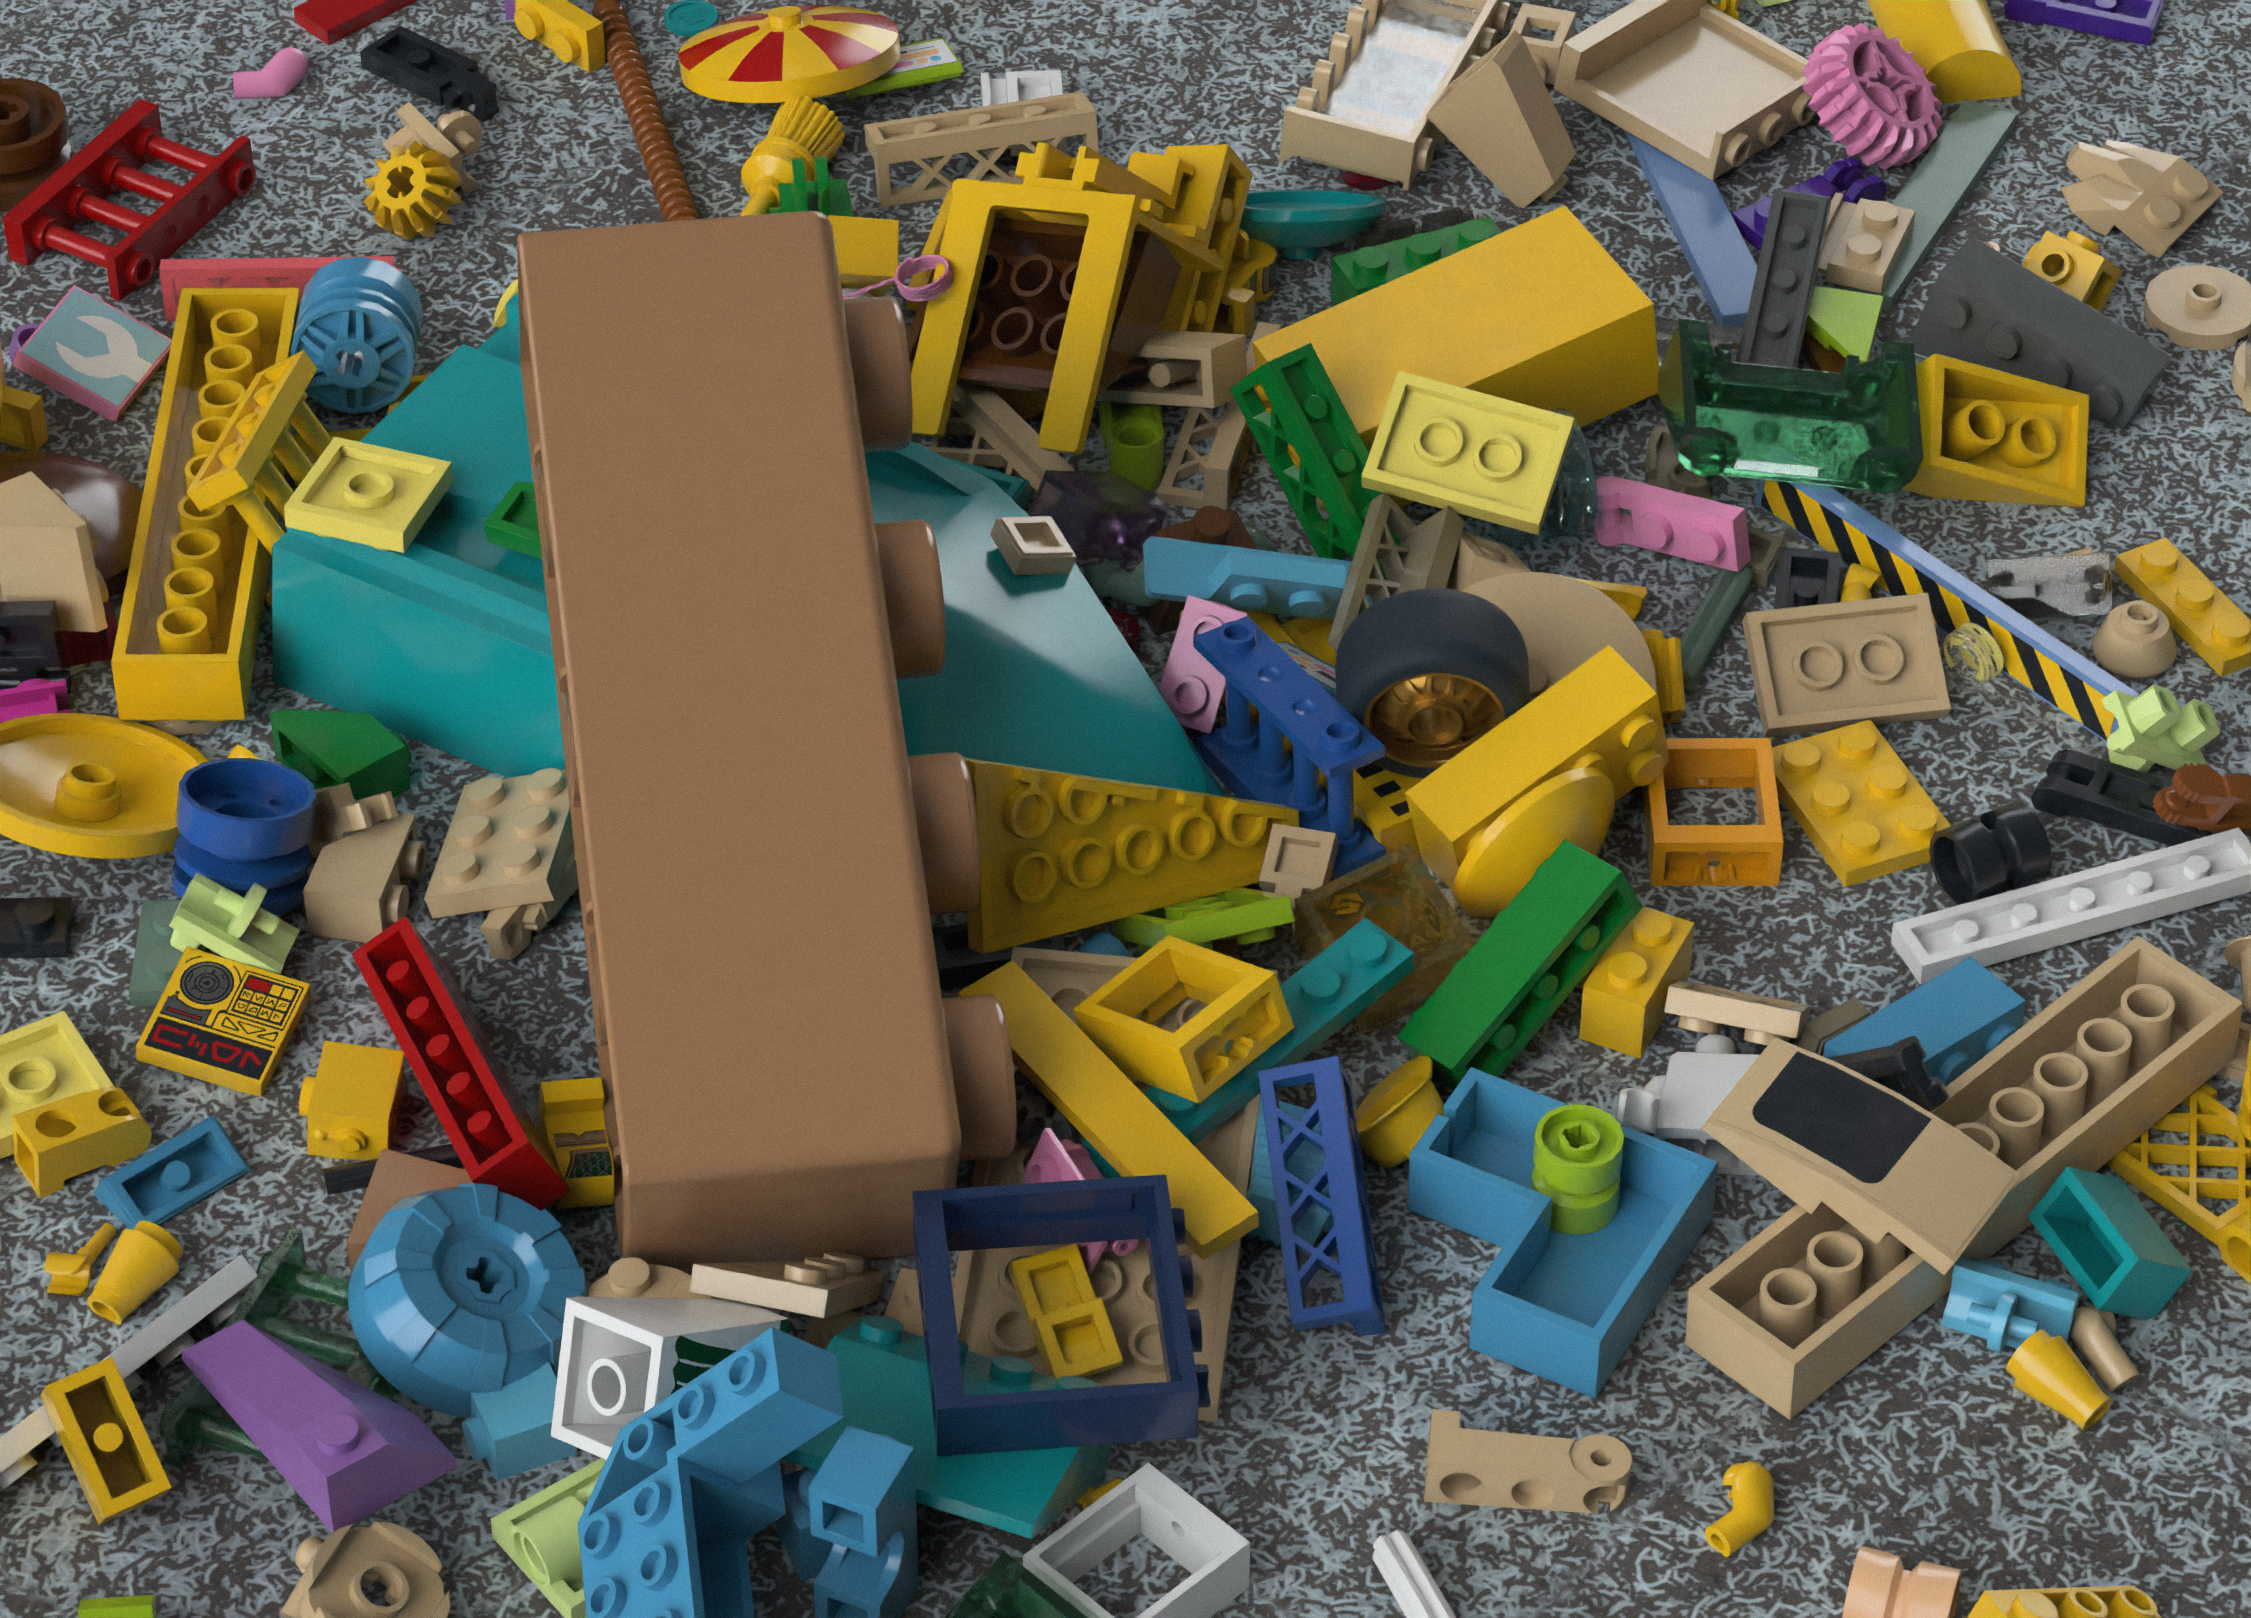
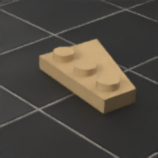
[689,1252,884,1318]

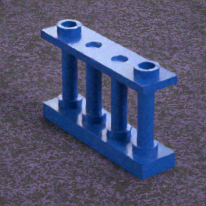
[1193,616,1386,888]

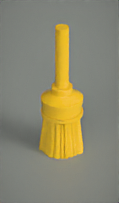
[739,95,845,216]

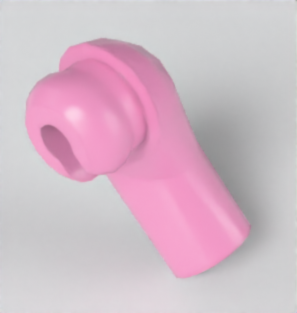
[233,47,309,99]

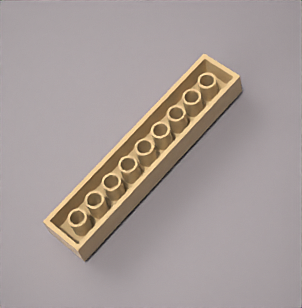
[1685,936,2243,1420]

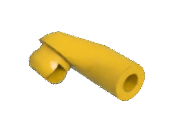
[1705,1461,1774,1558]

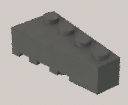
[1905,236,2172,430]

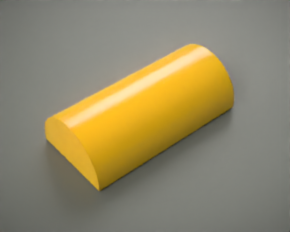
[1867,0,2022,103]

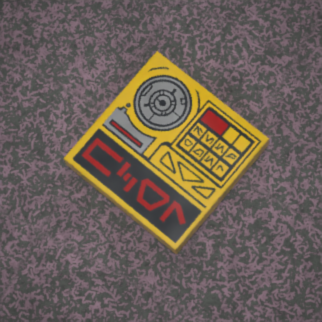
[136,946,311,1097]

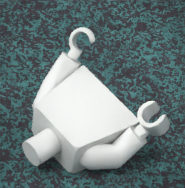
[1616,1034,1760,1175]

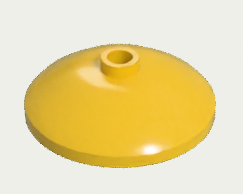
[1453,767,1615,918]

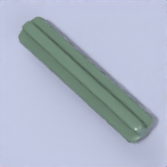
[1680,566,1753,693]

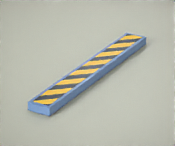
[1755,452,2140,743]

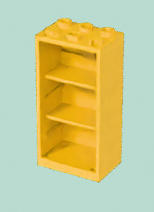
[1250,205,1661,513]

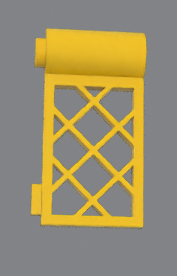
[2106,1083,2251,1283]

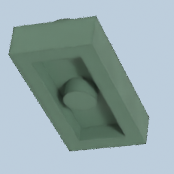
[129,900,205,1006]

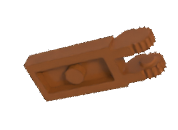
[2152,763,2251,836]

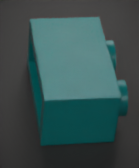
[2027,1166,2193,1320]

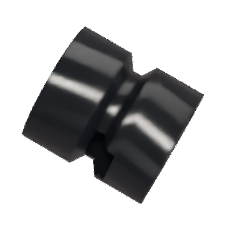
[1929,801,2052,905]

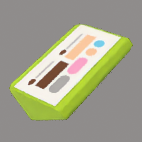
[845,38,964,99]

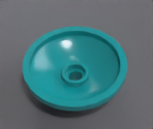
[1239,189,1386,259]

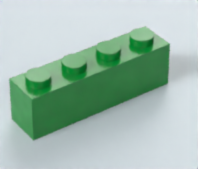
[1397,839,1643,1091]

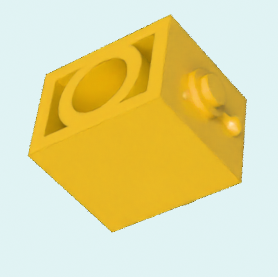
[299,1041,405,1160]

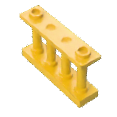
[186,350,332,607]

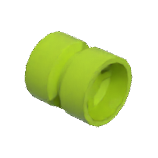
[1531,1104,1624,1235]

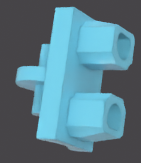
[1941,1257,2080,1354]

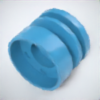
[289,256,423,414]

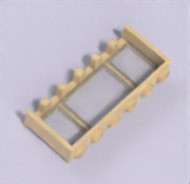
[1278,0,1513,191]

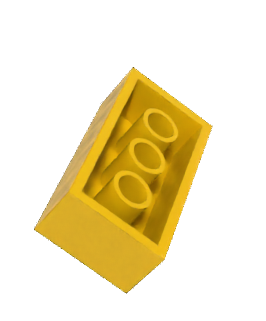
[1405,645,1670,891]

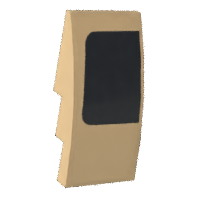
[1701,1037,2021,1275]

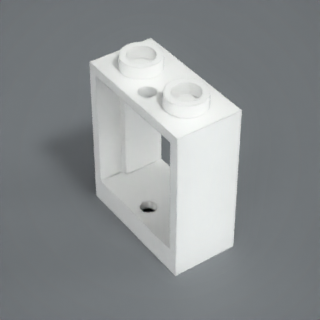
[1023,1463,1250,1618]

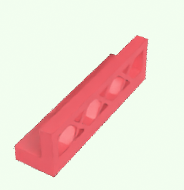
[159,256,401,321]

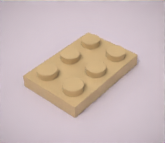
[1742,593,1951,738]
[424,768,574,919]

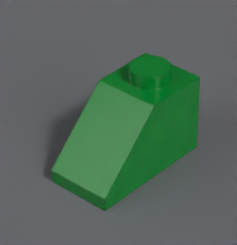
[270,709,411,800]

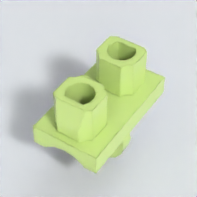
[2102,684,2220,773]
[169,872,300,975]

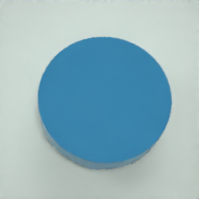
[348,1183,591,1418]

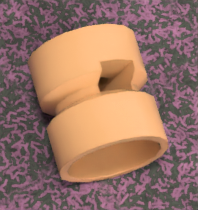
[1842,1546,1962,1618]

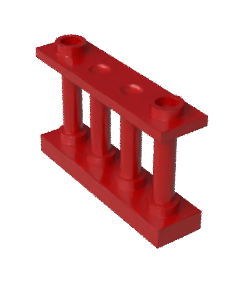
[3,99,256,301]

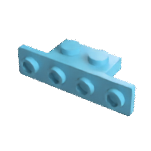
[1143,536,1373,620]

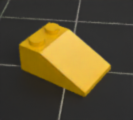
[1892,353,2089,508]

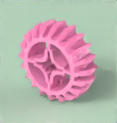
[1802,23,1943,170]

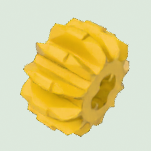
[363,141,463,240]

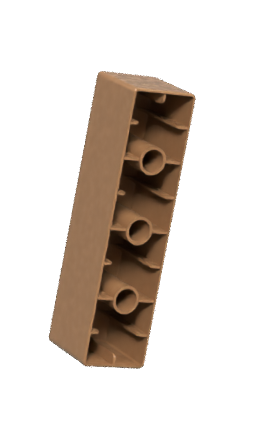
[517,211,1017,1275]

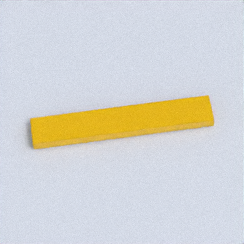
[958,960,1259,1261]

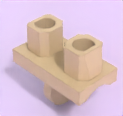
[382,102,482,195]

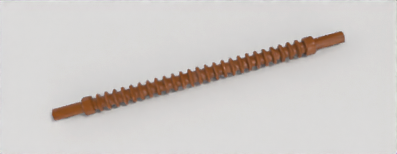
[592,0,700,222]

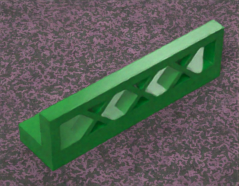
[1229,343,1401,580]

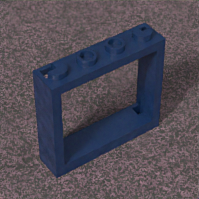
[912,1174,1211,1456]

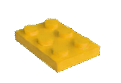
[1772,719,1951,887]

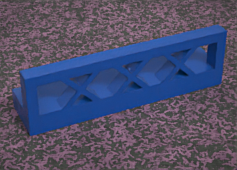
[1258,1056,1387,1336]

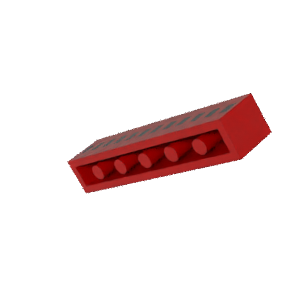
[351,916,570,1211]

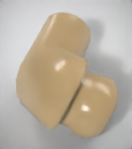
[2070,1304,2140,1393]

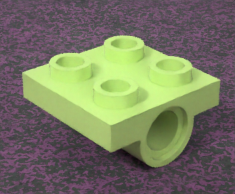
[491,1458,606,1618]

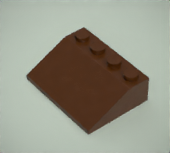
[907,217,1183,399]

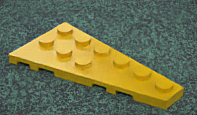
[965,758,1299,954]

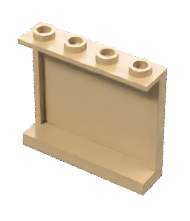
[1554,0,1818,180]

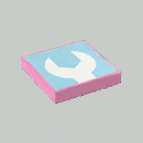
[13,285,172,422]

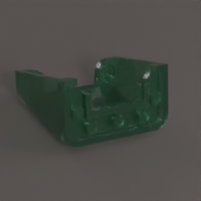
[1657,318,1924,494]

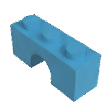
[808,1425,919,1618]

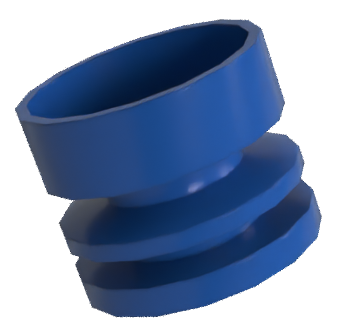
[172,758,316,915]

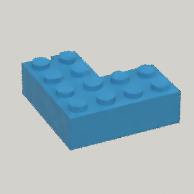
[1407,1067,1718,1399]

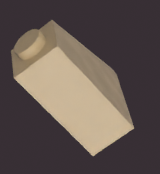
[1425,30,1576,208]

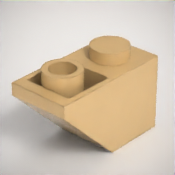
[303,812,427,943]

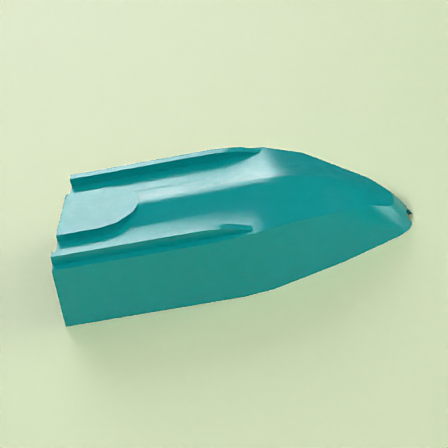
[272,292,1226,796]

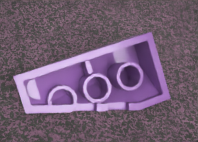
[181,1319,457,1533]

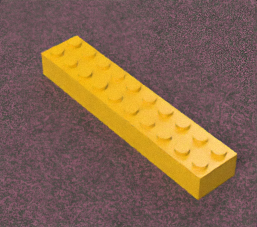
[111,288,301,722]

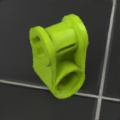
[1099,401,1164,493]

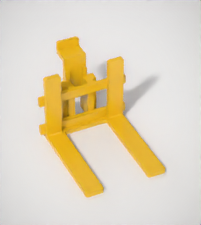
[911,142,1226,455]

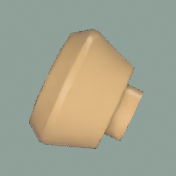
[2092,601,2177,679]

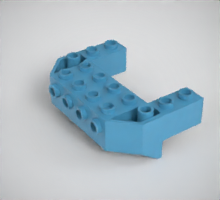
[578,1327,844,1618]

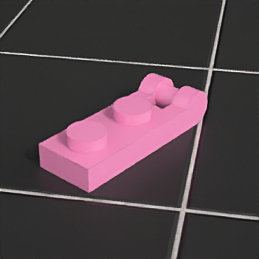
[1589,476,1751,572]

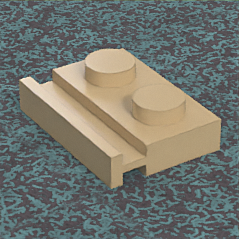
[1818,192,1915,294]

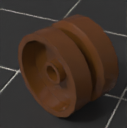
[0,78,73,212]

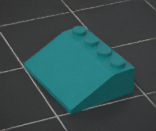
[781,1315,1111,1539]

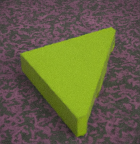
[1806,286,1884,378]

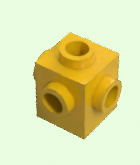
[2023,230,2123,313]

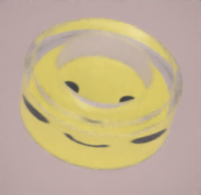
[1943,622,2004,686]

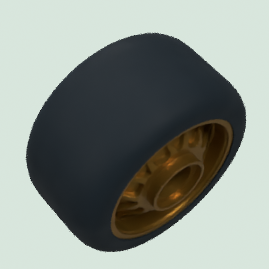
[1335,588,1531,778]

